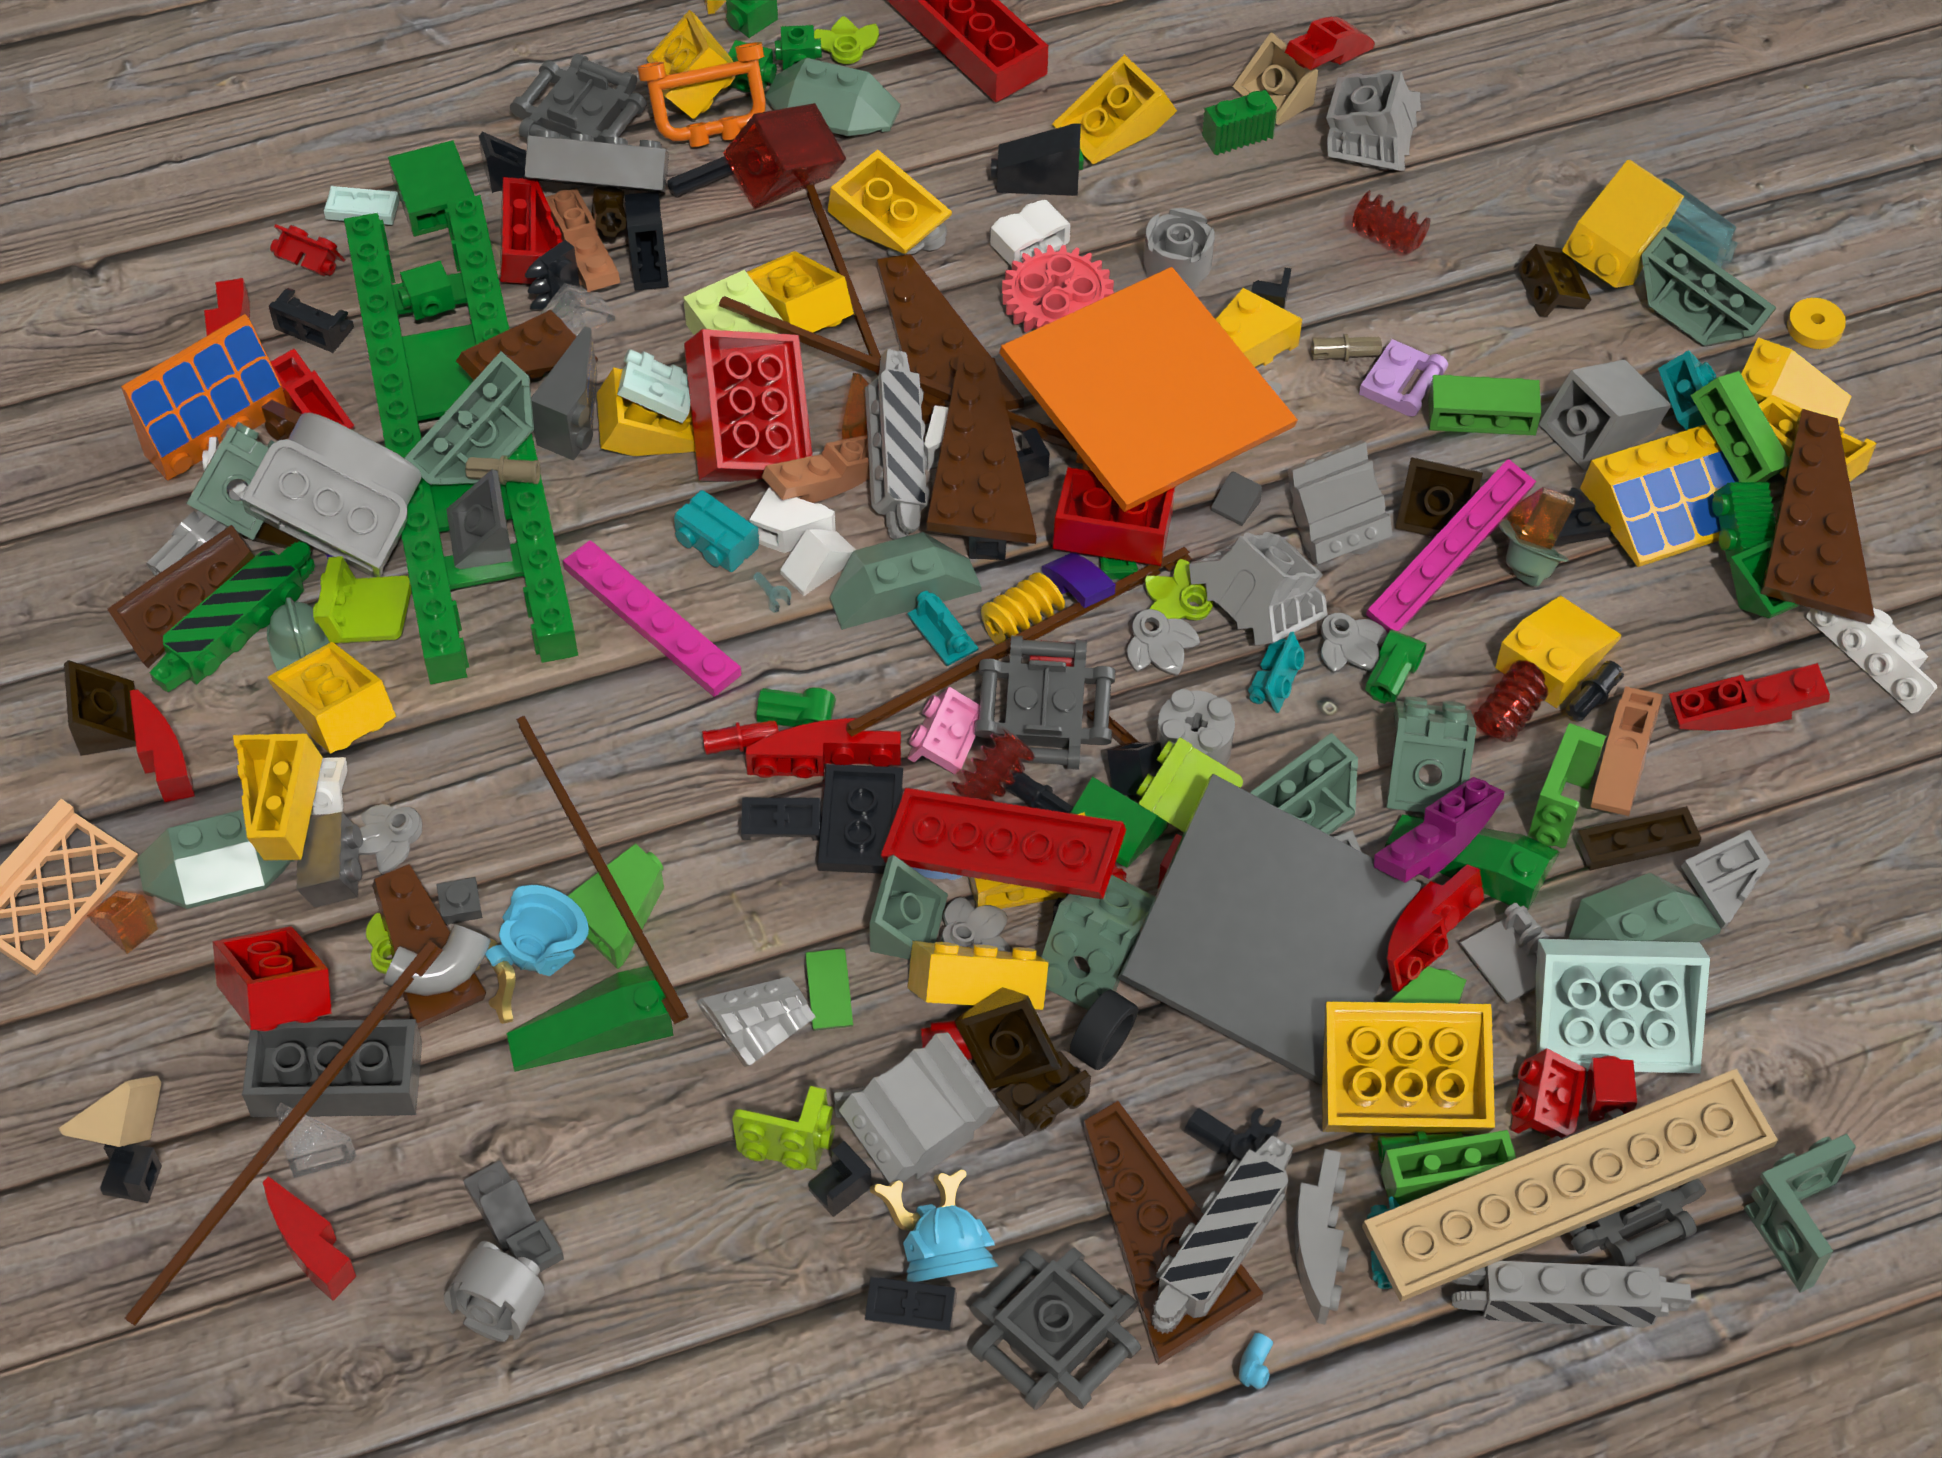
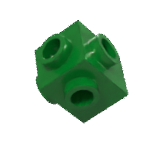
[775,25,822,71]

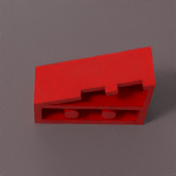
[500,177,562,284]

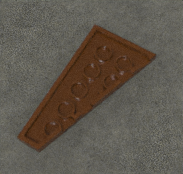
[877,254,1024,424]
[927,354,1037,544]
[1760,409,1875,624]
[1084,1101,1263,1365]

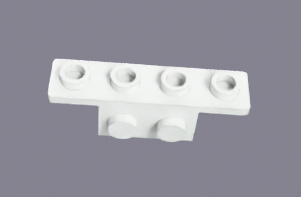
[1807,608,1937,713]

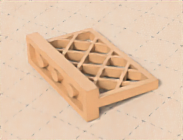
[0,799,138,976]

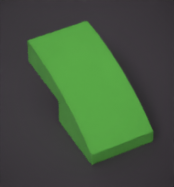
[805,949,853,1031]

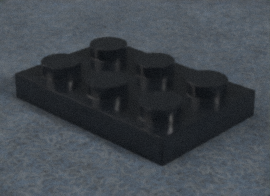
[818,764,903,874]

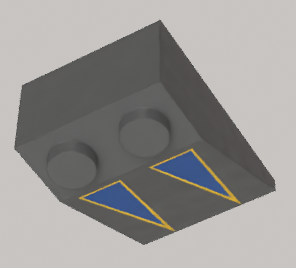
[531,326,598,461]

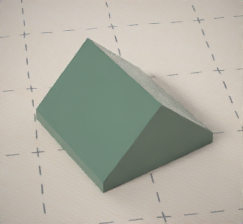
[869,855,948,960]

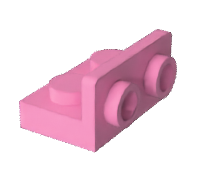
[908,687,980,775]

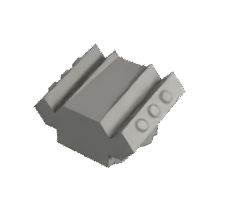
[1326,70,1421,171]
[1288,440,1392,565]
[1189,532,1328,645]
[696,976,816,1067]
[839,1033,1000,1183]

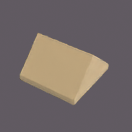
[1232,32,1318,125]
[59,1076,161,1147]

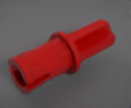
[702,721,779,755]

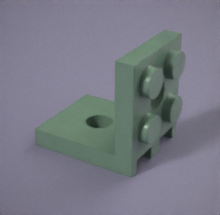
[186,422,275,540]
[1386,697,1477,813]
[1041,875,1155,1010]
[1744,1133,1856,1293]

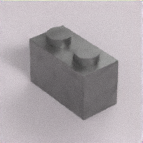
[296,812,363,908]

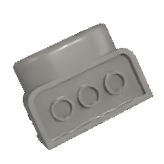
[242,413,421,577]

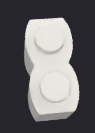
[990,200,1070,266]

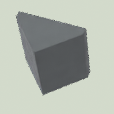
[446,469,513,569]

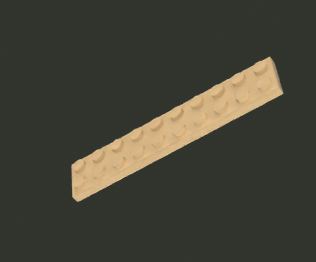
[1362,1068,1778,1302]

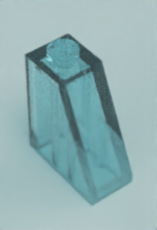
[1663,178,1738,268]

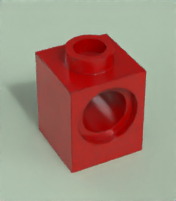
[1585,1056,1637,1121]

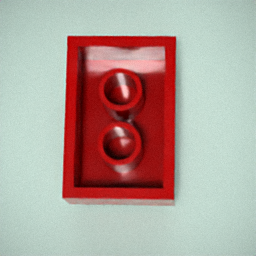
[1053,467,1175,566]
[213,926,332,1031]

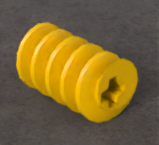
[981,573,1065,645]

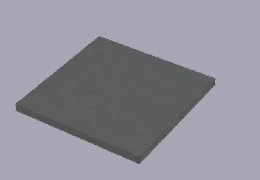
[1118,774,1421,1085]

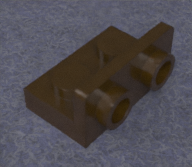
[1517,244,1592,317]
[995,1051,1091,1137]

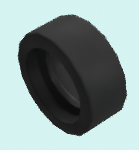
[1070,989,1138,1071]

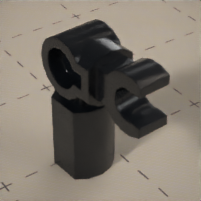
[1184,1107,1282,1166]

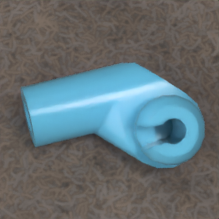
[1239,1333,1273,1389]

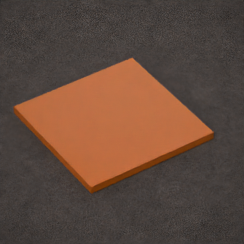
[999,267,1298,512]

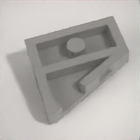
[1681,830,1770,929]

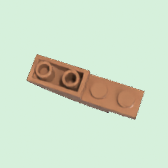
[546,188,620,292]
[762,435,870,503]
[1591,686,1663,816]

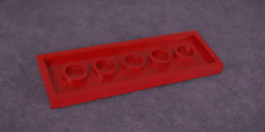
[881,788,1127,899]

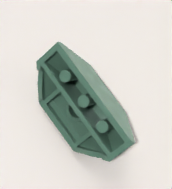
[765,58,900,136]
[1642,227,1776,347]
[405,351,534,485]
[830,532,981,630]
[1250,733,1358,835]
[137,809,295,909]
[1569,873,1721,942]

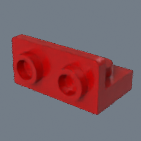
[1511,1048,1587,1138]

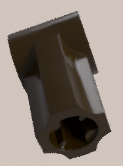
[591,187,626,237]

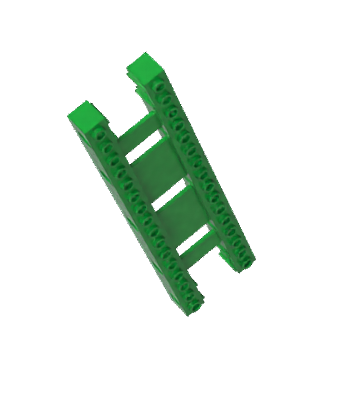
[344,195,579,685]

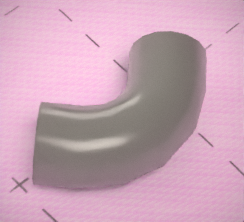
[383,925,491,996]

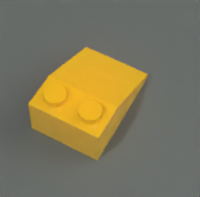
[647,10,735,119]
[1052,54,1177,164]
[828,149,952,254]
[1562,160,1684,288]
[747,251,854,333]
[1741,337,1852,425]
[596,367,696,456]
[1495,595,1621,709]
[267,642,396,754]

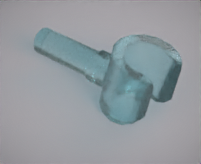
[753,572,791,613]

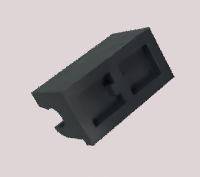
[269,288,354,353]
[741,797,822,841]
[865,1277,957,1332]

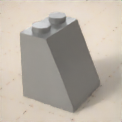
[1539,360,1671,470]

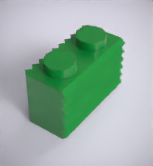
[1202,90,1277,156]
[1712,482,1776,563]

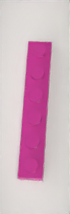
[1366,459,1536,633]
[563,540,741,697]

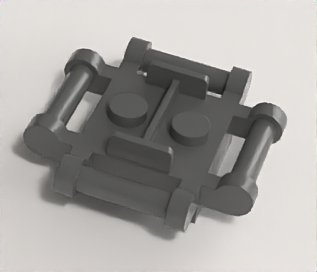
[510,53,647,143]
[974,635,1116,770]
[1544,1108,1706,1266]
[970,1247,1141,1410]

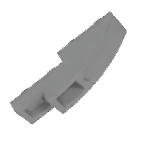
[1294,1149,1349,1325]

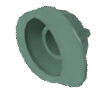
[1498,520,1569,587]
[267,597,330,671]

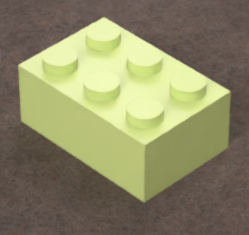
[683,270,782,335]

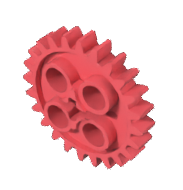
[1002,245,1114,332]

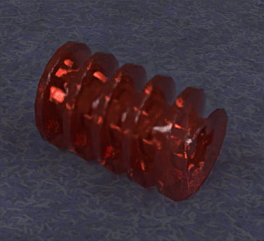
[1352,190,1431,255]
[1473,660,1549,742]
[951,726,1035,802]

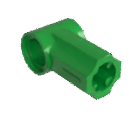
[1365,629,1427,704]
[756,687,836,727]

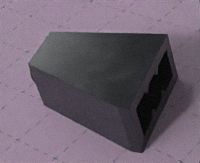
[991,123,1081,196]
[624,191,669,291]

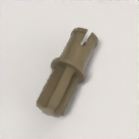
[1311,334,1382,362]
[465,455,541,485]

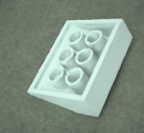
[1536,939,1710,1073]

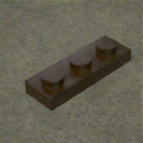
[1576,806,1702,871]

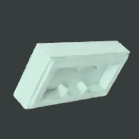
[324,186,399,225]

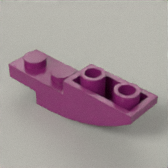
[1374,777,1505,883]

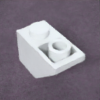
[750,488,836,553]

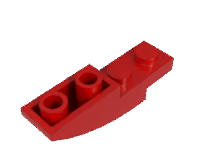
[1284,17,1375,70]
[1669,663,1830,731]
[746,718,901,779]
[1387,864,1484,992]

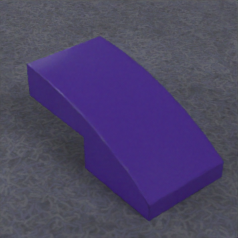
[1041,553,1116,608]

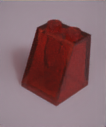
[723,103,847,209]

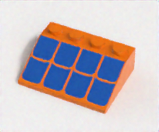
[121,314,287,481]

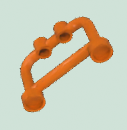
[637,42,766,147]

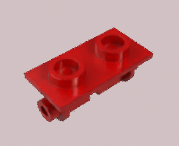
[270,224,346,276]

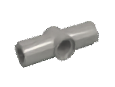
[146,488,242,576]

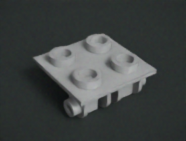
[1460,903,1549,1004]

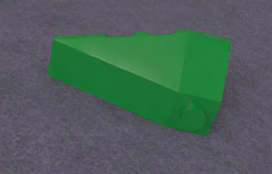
[1385,814,1560,910]
[507,966,674,1072]

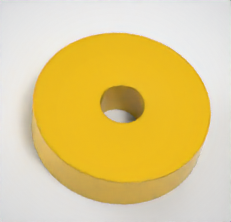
[1787,298,1846,349]

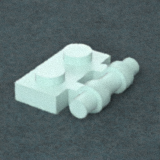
[617,349,691,423]

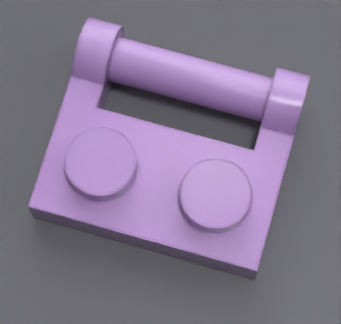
[1359,339,1448,416]

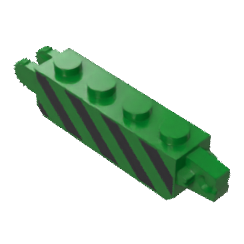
[149,541,315,692]

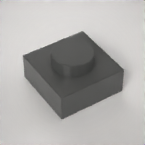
[436,877,483,925]
[505,1219,564,1273]

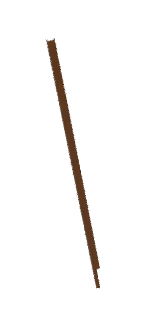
[806,184,926,475]
[719,296,1076,452]
[846,547,1192,737]
[516,716,689,1025]
[124,940,443,1326]

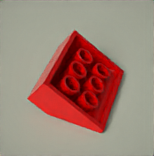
[684,329,813,482]

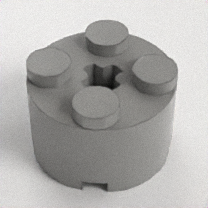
[1144,208,1215,290]
[1156,689,1235,766]
[444,1241,545,1342]

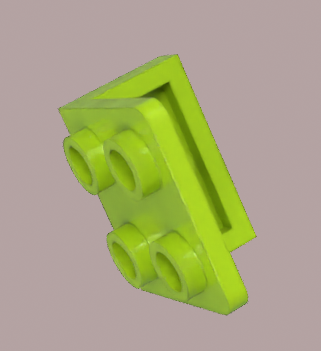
[313,556,411,643]
[1136,737,1243,832]
[732,1086,835,1170]

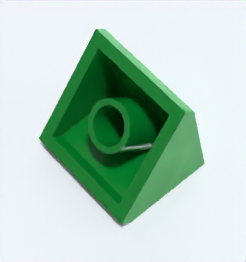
[1729,539,1800,619]
[1070,776,1169,868]

